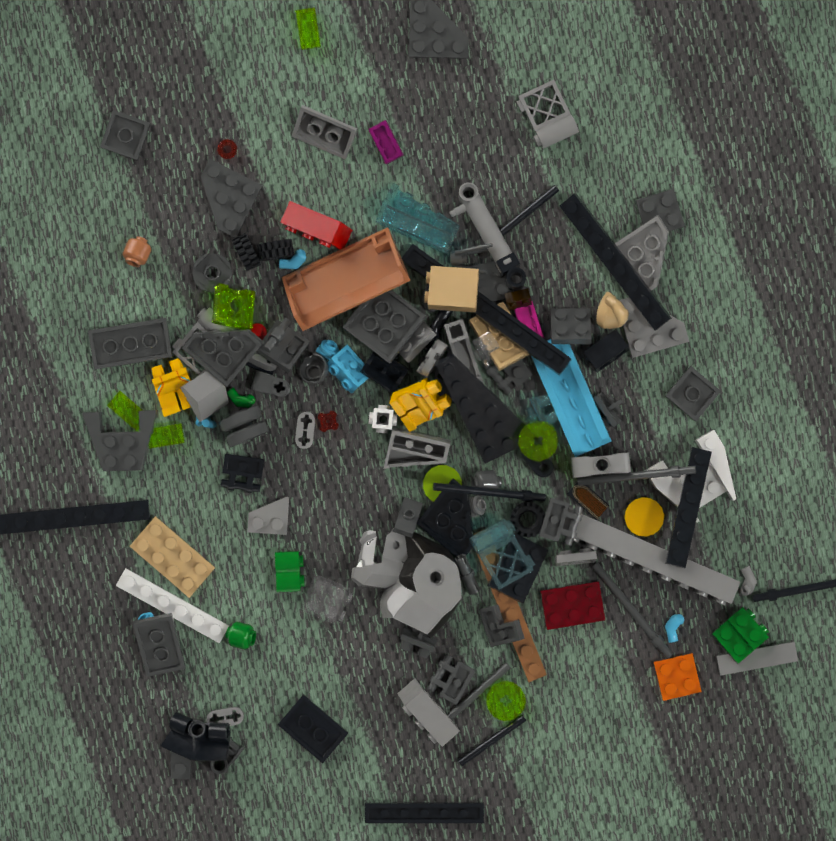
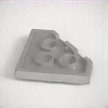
[615,215,669,290]
[620,297,689,358]

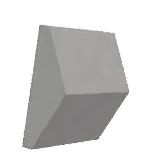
[180,370,229,422]

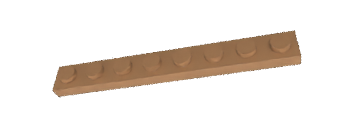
[474,528,547,682]

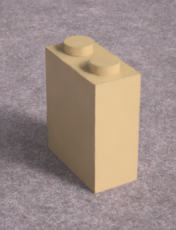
[424,266,479,312]

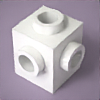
[369,405,397,433]

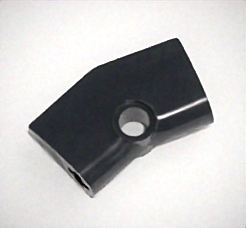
[160,712,231,761]

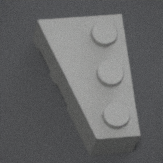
[397,678,460,747]

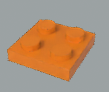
[654,653,702,701]

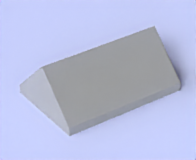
[291,105,358,160]

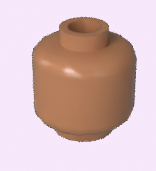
[122,236,151,267]

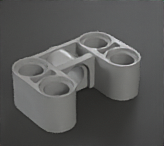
[571,452,631,478]

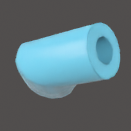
[279,249,306,269]

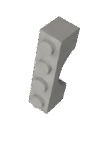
[444,319,484,384]

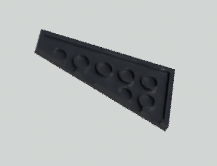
[435,354,538,464]

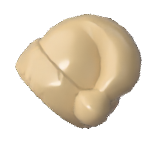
[596,292,629,329]

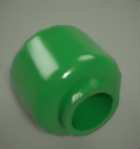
[226,622,256,650]

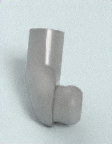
[740,566,757,596]

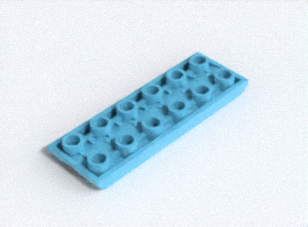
[531,339,612,457]

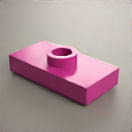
[514,302,544,338]

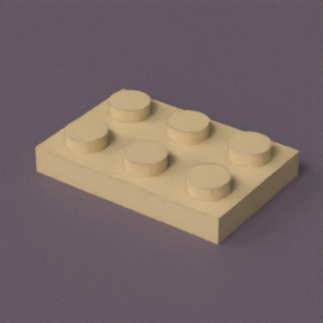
[469,302,530,371]

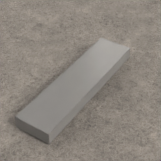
[716,641,798,676]

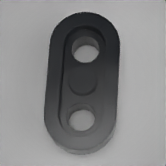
[521,442,554,477]

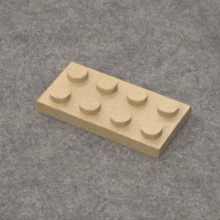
[130,516,215,598]

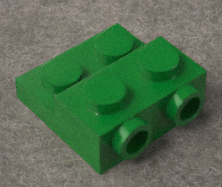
[712,607,769,664]

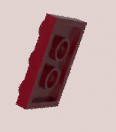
[540,581,605,630]

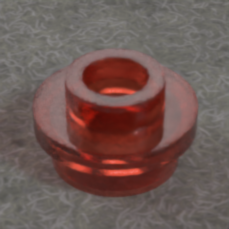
[217,139,237,159]

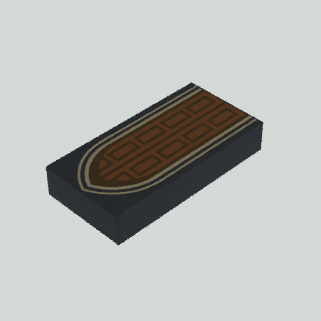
[567,482,610,520]

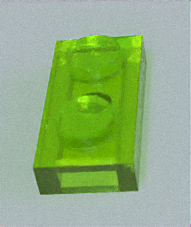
[295,7,321,50]
[107,391,143,431]
[149,423,185,449]

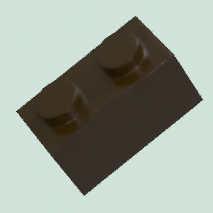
[504,288,532,310]

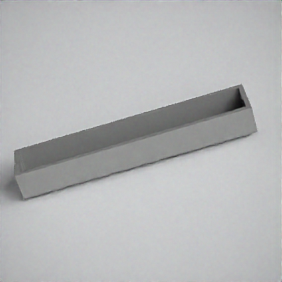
[563,509,741,605]

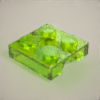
[212,283,255,330]

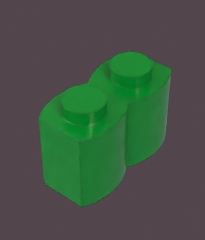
[275,551,305,592]

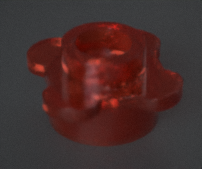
[318,411,339,432]

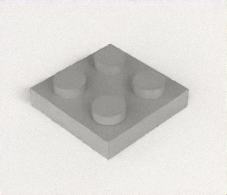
[555,548,597,567]

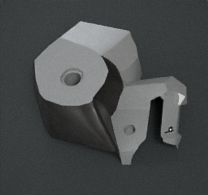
[351,528,462,638]

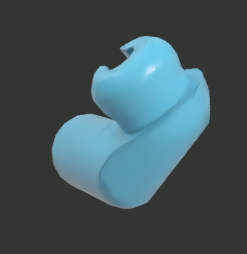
[665,614,684,643]

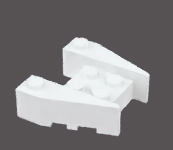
[645,430,736,523]

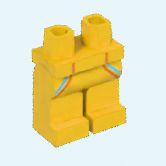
[152,358,191,417]
[389,378,452,432]

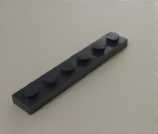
[665,447,712,569]
[365,802,484,823]

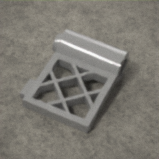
[516,80,579,149]
[172,307,236,375]

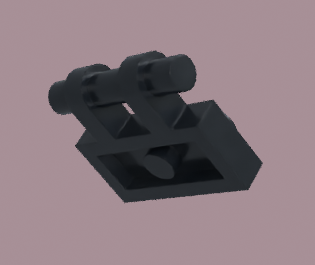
[221,454,265,493]

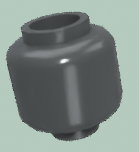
[471,470,502,497]

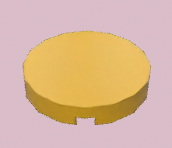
[624,497,664,537]

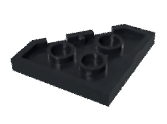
[417,478,475,557]

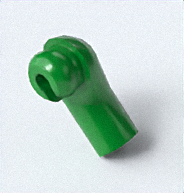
[227,387,256,408]

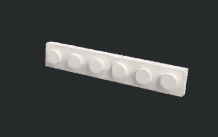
[116,568,229,643]

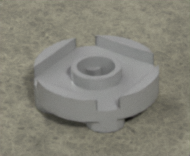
[416,339,448,378]

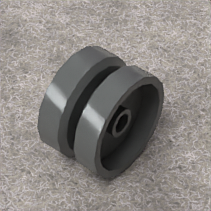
[218,406,269,448]

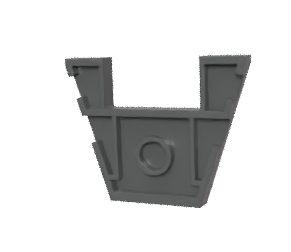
[82,410,158,471]

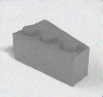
[383,427,451,469]

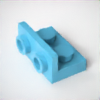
[327,345,369,394]

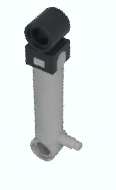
[449,182,526,291]

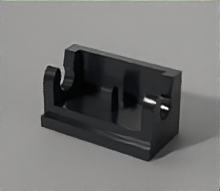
[584,329,629,373]
[360,352,409,393]

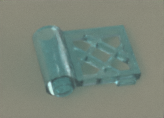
[470,519,535,590]

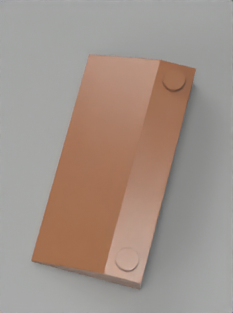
[281,227,410,331]

